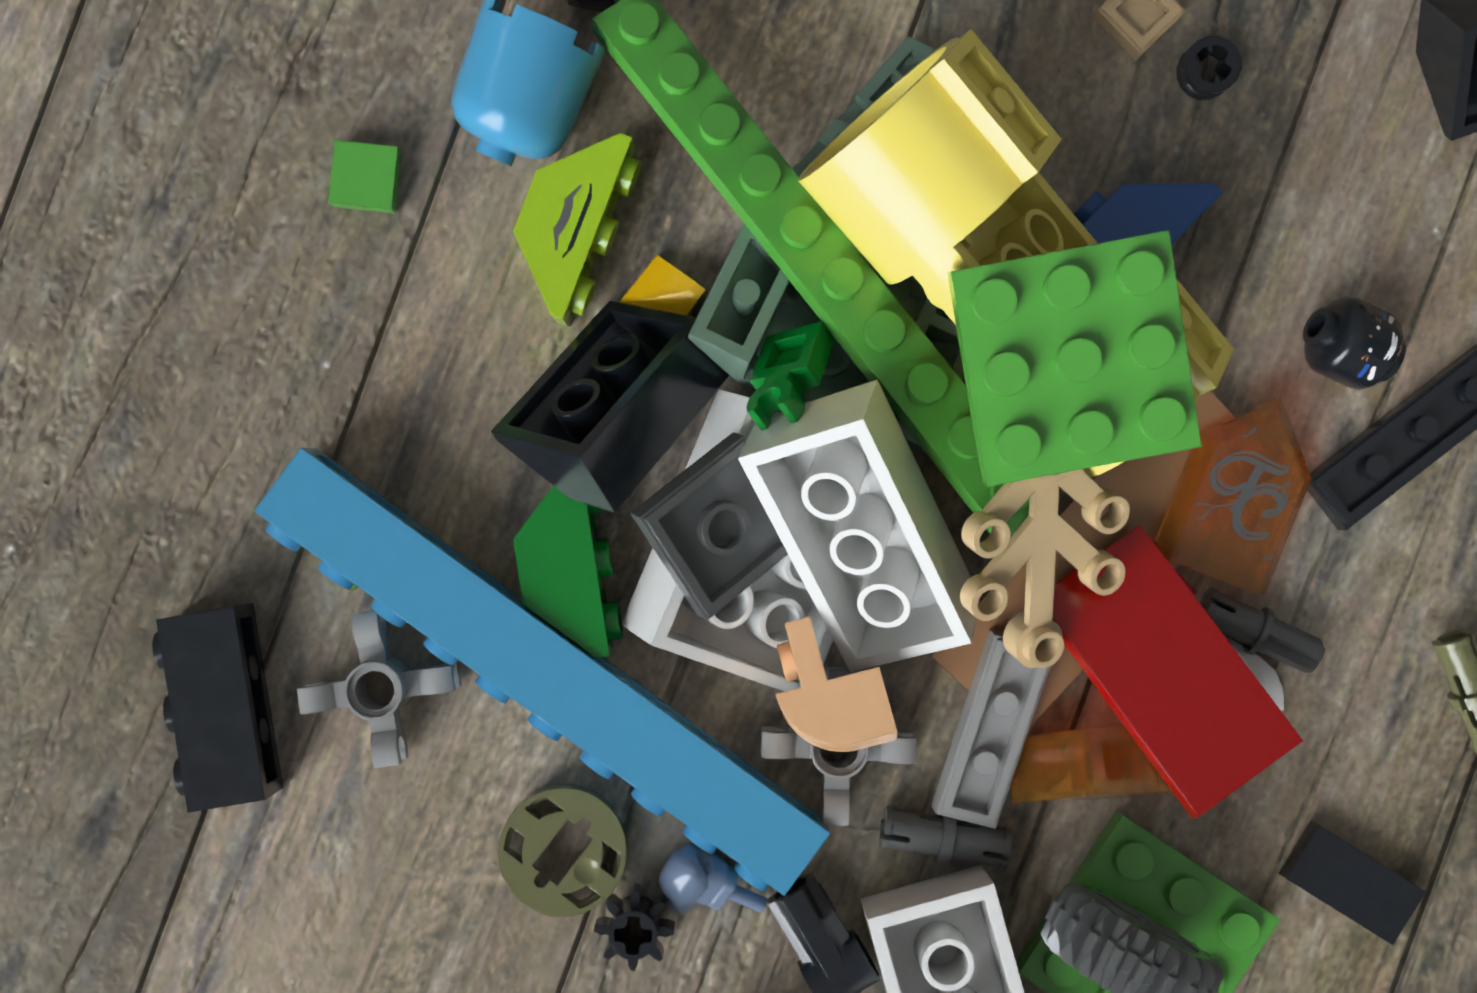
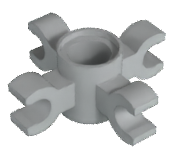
[297,610,461,769]
[760,666,917,826]

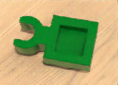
[747,321,834,430]

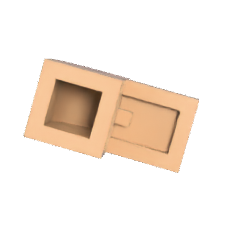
[775,616,898,752]

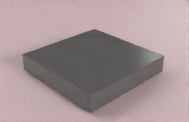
[630,432,788,621]

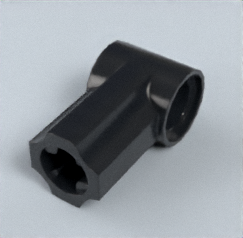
[767,872,881,993]

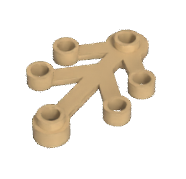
[960,469,1130,668]

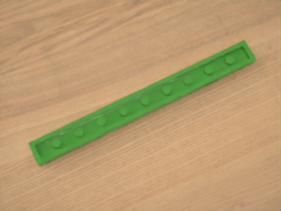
[592,0,1029,535]

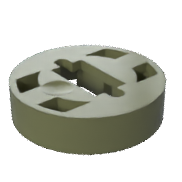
[498,784,627,917]

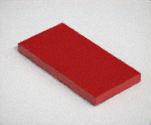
[1052,525,1303,818]

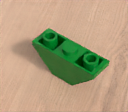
[513,486,623,659]

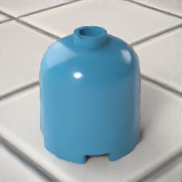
[451,0,606,166]

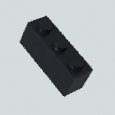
[152,603,284,813]

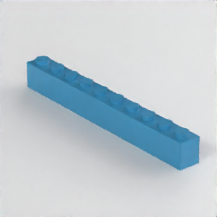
[254,447,830,896]

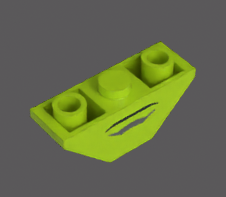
[513,133,642,327]

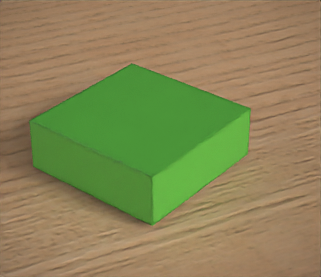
[328,140,402,214]

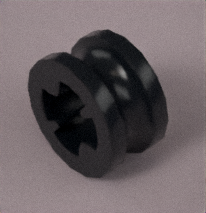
[1176,36,1242,100]

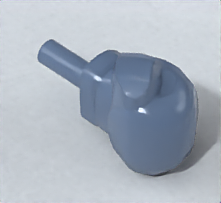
[658,843,767,914]

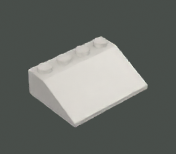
[621,389,833,691]

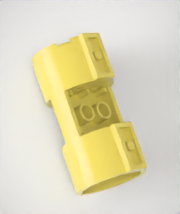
[798,29,1235,478]

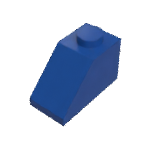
[1073,184,1223,245]

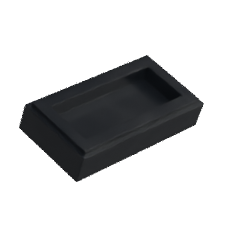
[1278,821,1426,945]

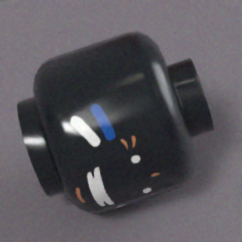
[1303,296,1406,390]

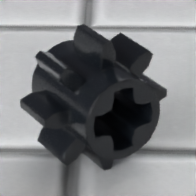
[594,883,675,971]

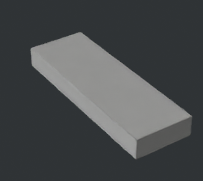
[931,629,1050,829]

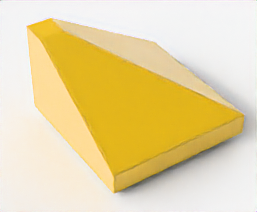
[619,255,706,316]

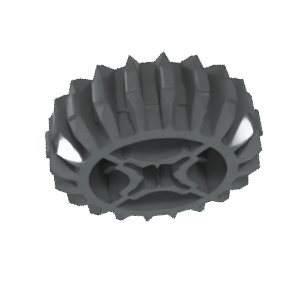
[1040,883,1224,993]

